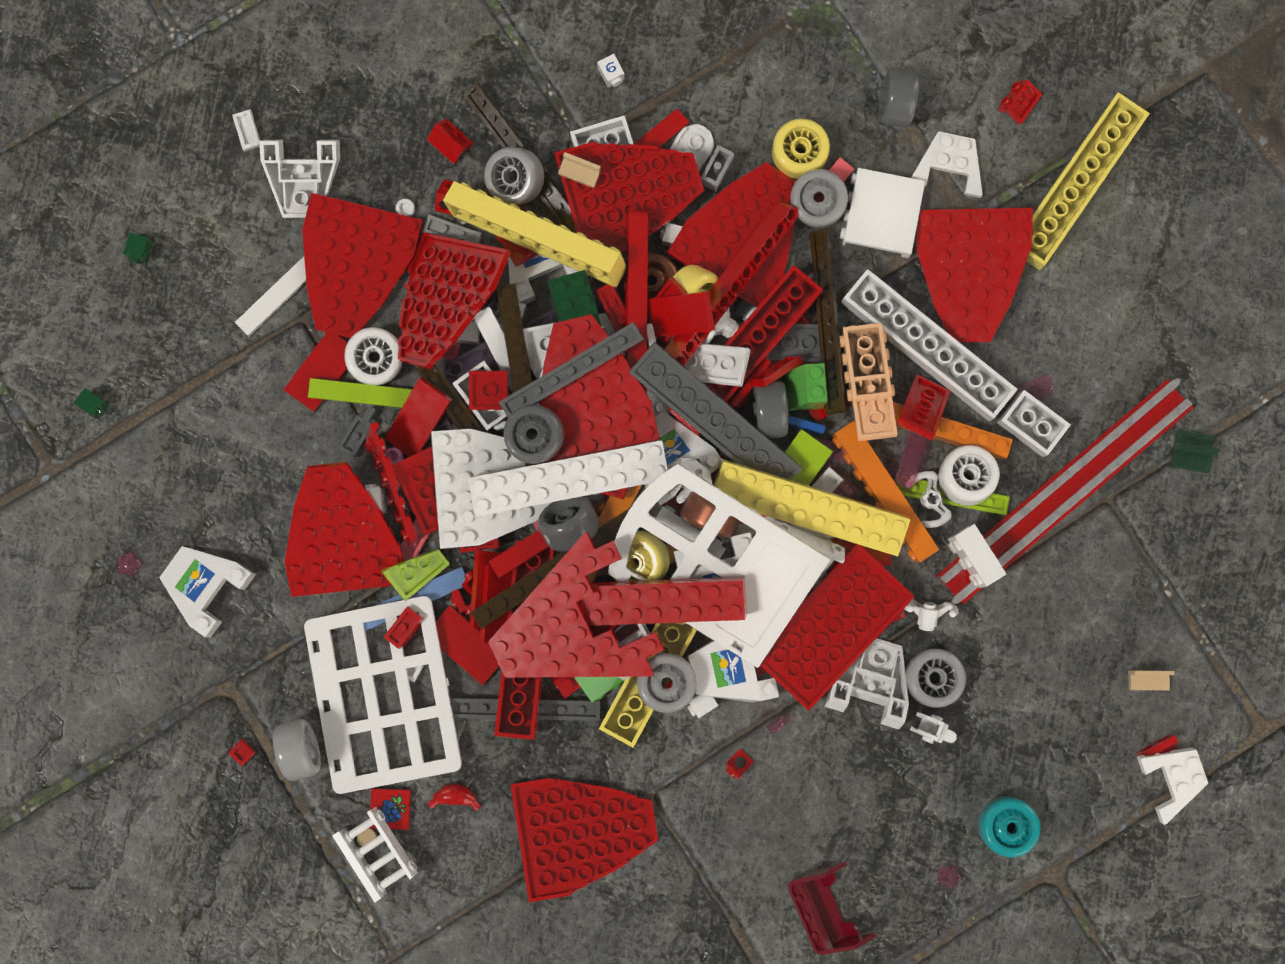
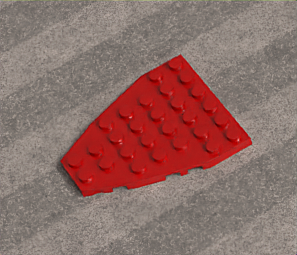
[554,142,704,254]
[666,162,796,307]
[302,193,423,339]
[916,208,1033,343]
[398,232,511,369]
[540,315,660,463]
[284,462,404,597]
[511,778,658,902]

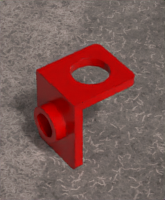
[435,179,460,215]
[725,749,753,780]

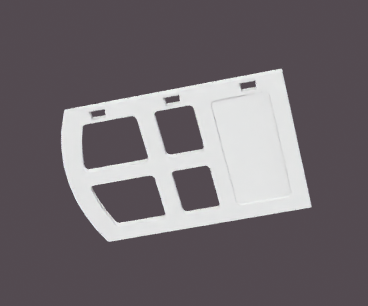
[608,463,830,668]

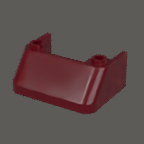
[788,861,876,955]

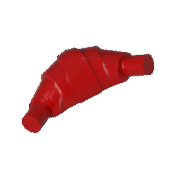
[427,783,481,811]

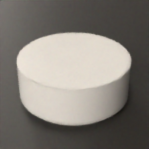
[396,199,415,217]

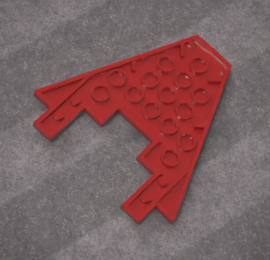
[488,532,664,678]

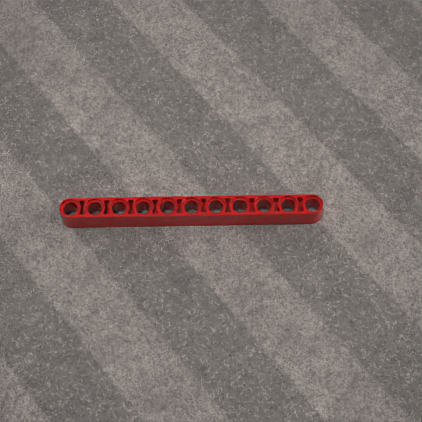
[664,202,798,366]
[625,210,648,394]

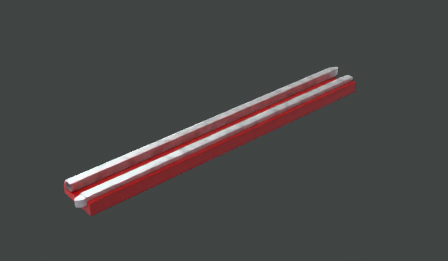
[937,378,1194,604]

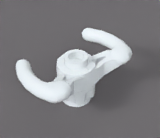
[703,308,739,344]
[906,471,952,528]
[904,599,959,631]

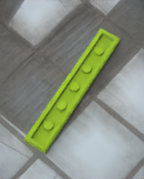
[308,378,412,408]
[895,475,1010,516]

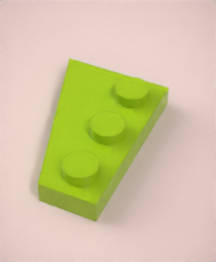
[381,548,450,601]

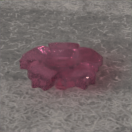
[117,552,140,576]
[937,866,961,889]

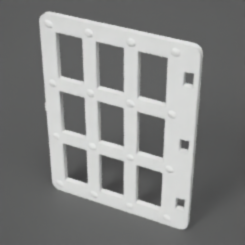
[304,596,462,794]

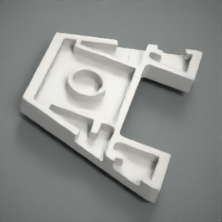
[911,131,983,198]
[1137,747,1208,825]

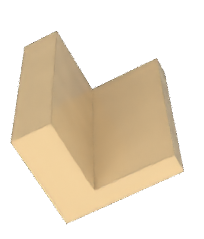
[558,152,601,188]
[1128,670,1174,690]

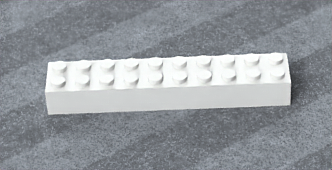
[841,269,1017,422]
[468,440,668,517]

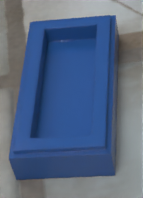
[788,416,826,435]

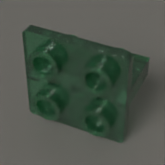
[1171,430,1219,473]

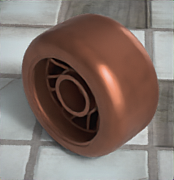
[622,253,678,308]
[681,491,740,539]

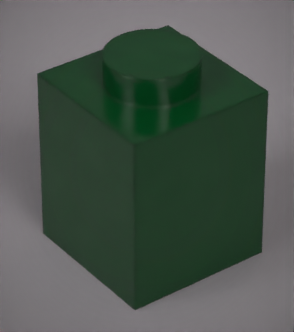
[123,233,153,264]
[74,388,109,419]

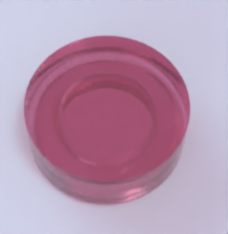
[766,716,786,734]

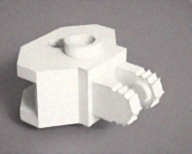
[668,457,712,504]
[910,712,957,744]

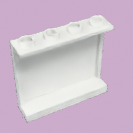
[840,168,925,258]

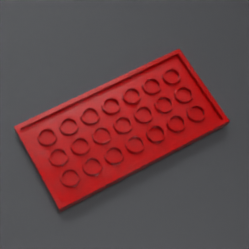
[760,544,915,711]

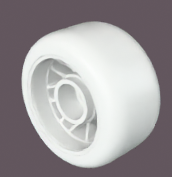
[345,327,403,386]
[938,445,1000,506]

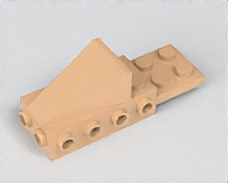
[839,323,898,441]

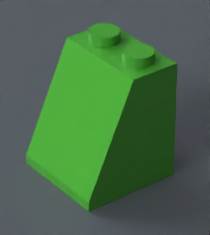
[782,363,827,411]
[574,677,624,702]

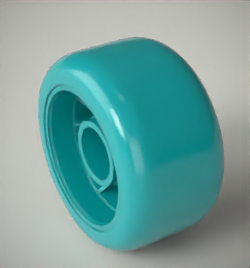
[978,796,1041,858]

